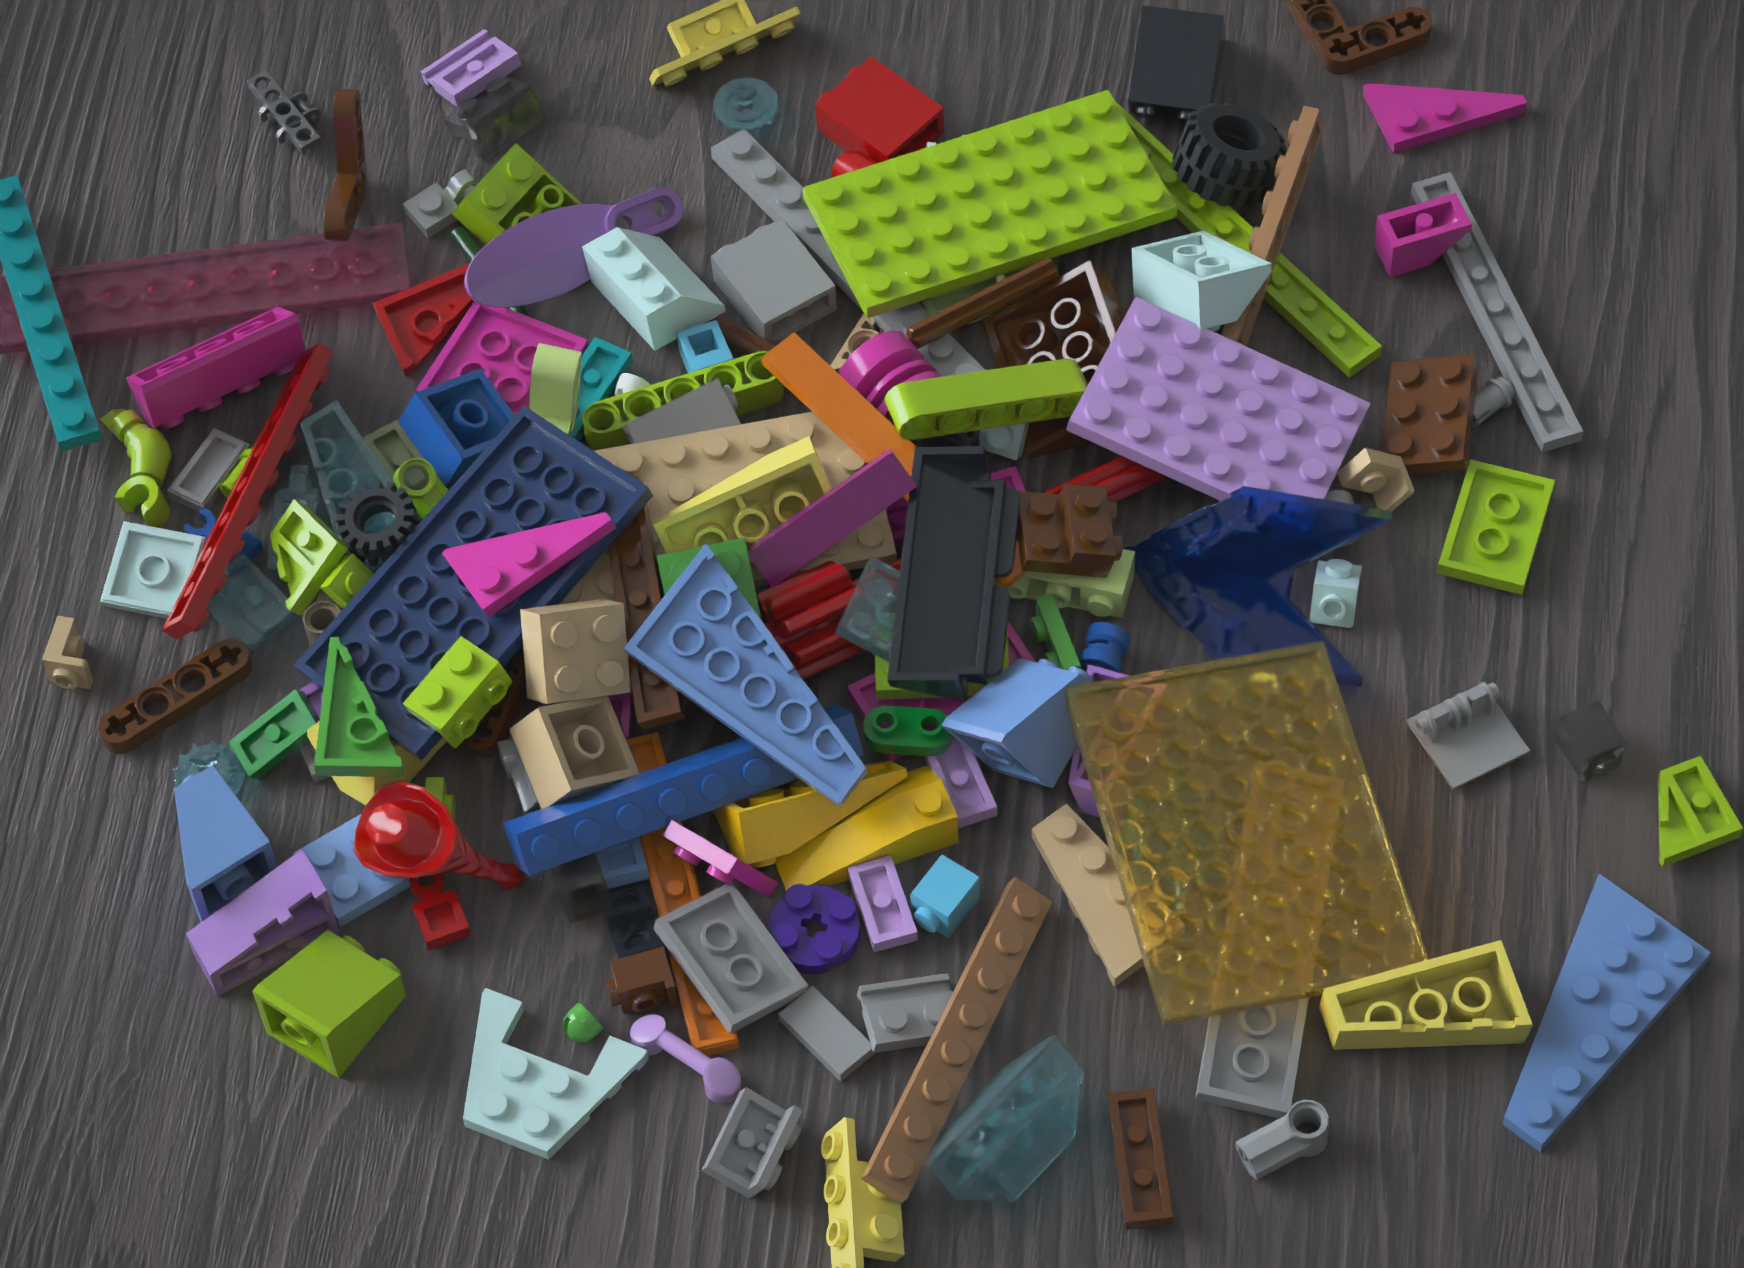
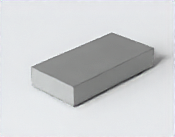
[167,428,251,512]
[778,986,875,1082]

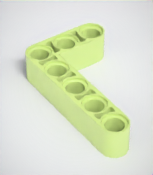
[529,343,582,436]

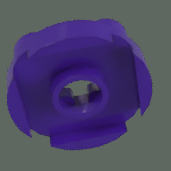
[768,884,860,974]

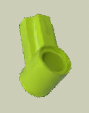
[393,458,449,519]

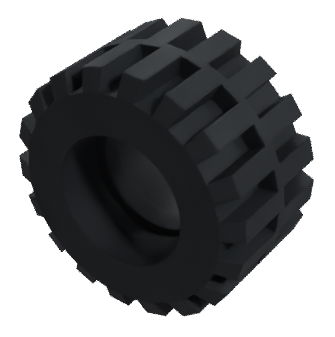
[1172,103,1287,208]

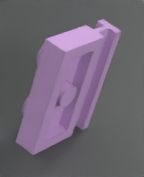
[421,29,522,108]

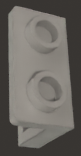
[701,1087,803,1199]

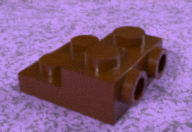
[1017,484,1123,578]

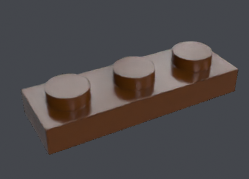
[1107,1088,1173,1230]

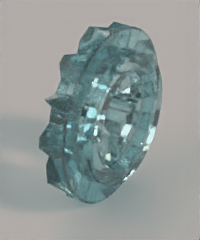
[713,78,779,133]
[173,740,245,795]

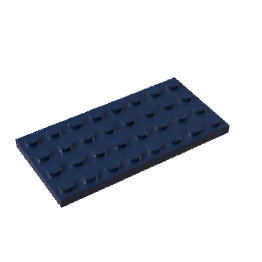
[293,406,653,761]

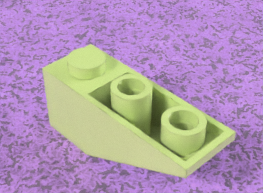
[1007,549,1135,618]

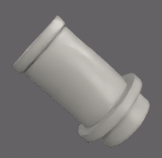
[1472,377,1515,428]

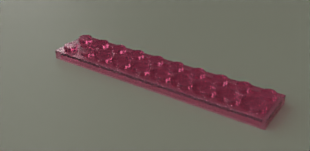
[0,223,410,354]

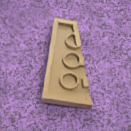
[1032,804,1185,987]

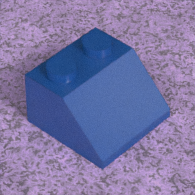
[398,368,515,488]

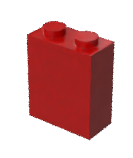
[815,56,944,163]

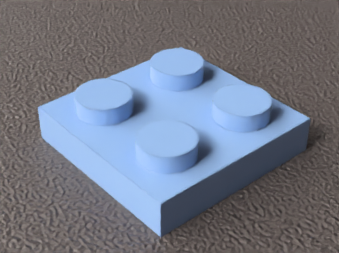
[293,814,418,927]

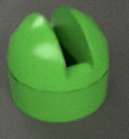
[562,1002,604,1043]

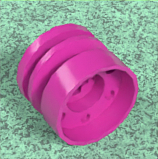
[839,330,942,427]

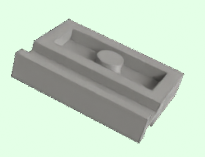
[857,973,953,1053]

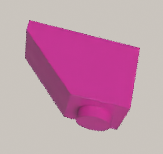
[1374,193,1472,278]

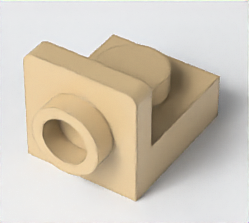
[1337,448,1414,515]
[42,615,93,689]

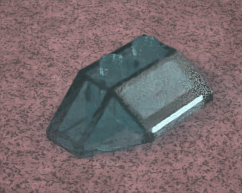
[926,1035,1085,1202]

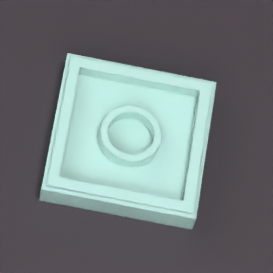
[100,521,207,619]

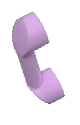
[630,1014,742,1104]

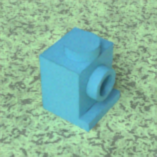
[677,320,733,373]

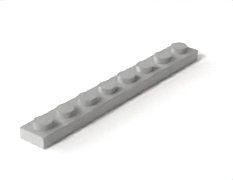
[1411,172,1583,453]

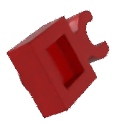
[409,874,471,951]

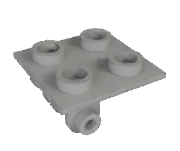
[1406,682,1530,790]

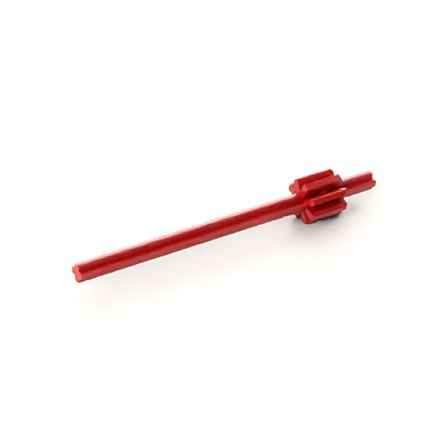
[757,456,1168,680]

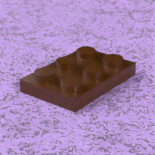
[1381,354,1479,475]

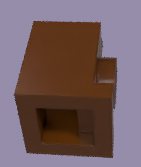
[605,947,678,1014]

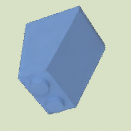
[941,658,1105,788]
[174,765,278,923]

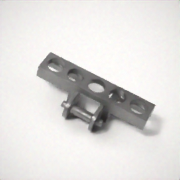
[247,70,322,155]

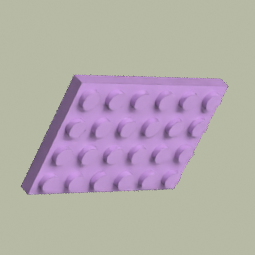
[1066,297,1371,539]

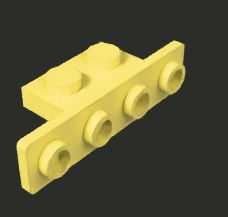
[649,0,801,87]
[821,1117,905,1268]

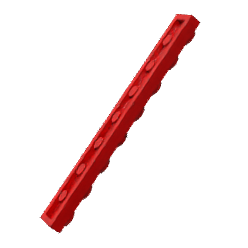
[162,342,333,640]

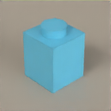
[910,855,980,938]

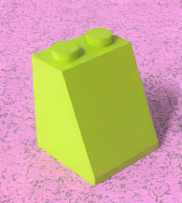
[252,930,406,1078]

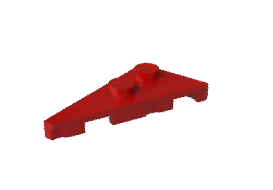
[373,263,474,376]

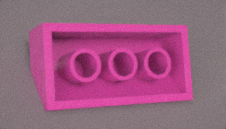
[126,307,306,430]

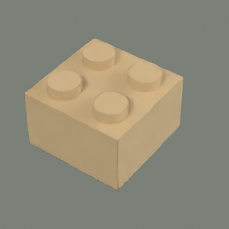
[520,599,631,704]
[510,696,640,809]

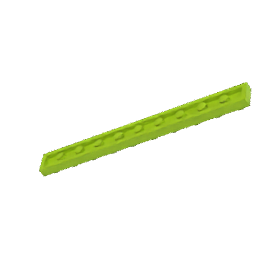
[1115,101,1382,378]

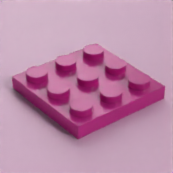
[416,301,589,415]

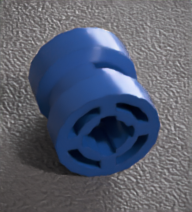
[1079,622,1131,673]

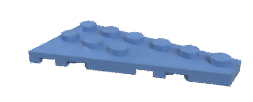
[624,543,868,808]
[1503,873,1711,1152]

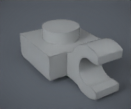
[403,169,475,239]

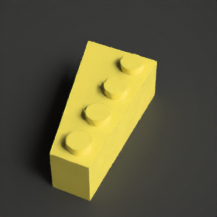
[1319,940,1533,1050]

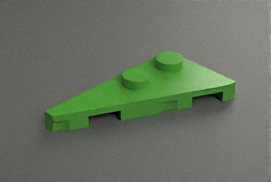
[314,637,404,777]

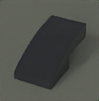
[598,881,665,959]

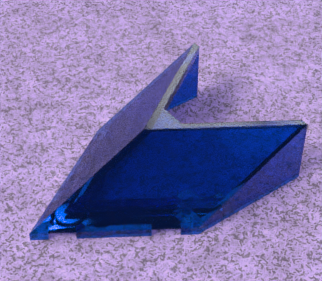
[1124,486,1393,687]

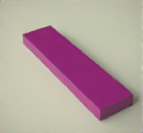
[747,448,917,587]

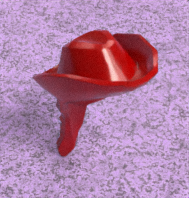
[353,780,524,890]

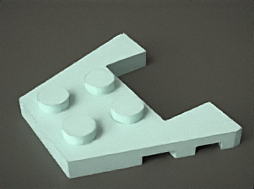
[463,988,649,1160]

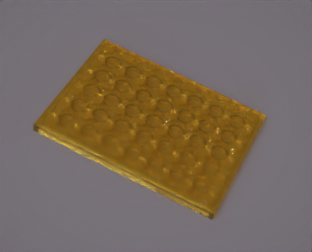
[1065,641,1429,1026]

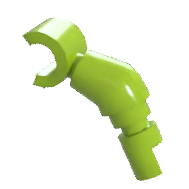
[100,409,172,528]

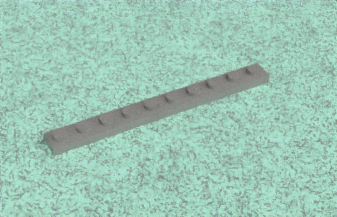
[711,129,985,377]

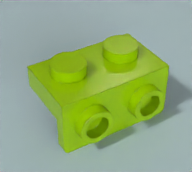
[403,636,512,748]

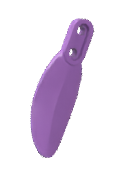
[464,187,683,308]

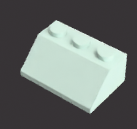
[582,227,726,351]
[1132,231,1272,332]

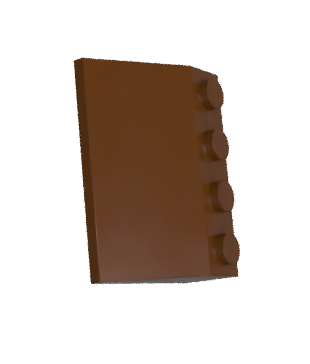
[983,260,1125,458]

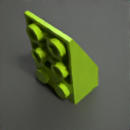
[452,143,582,245]

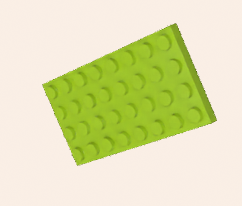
[803,90,1177,319]

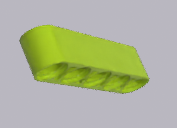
[582,351,785,451]
[885,359,1088,440]

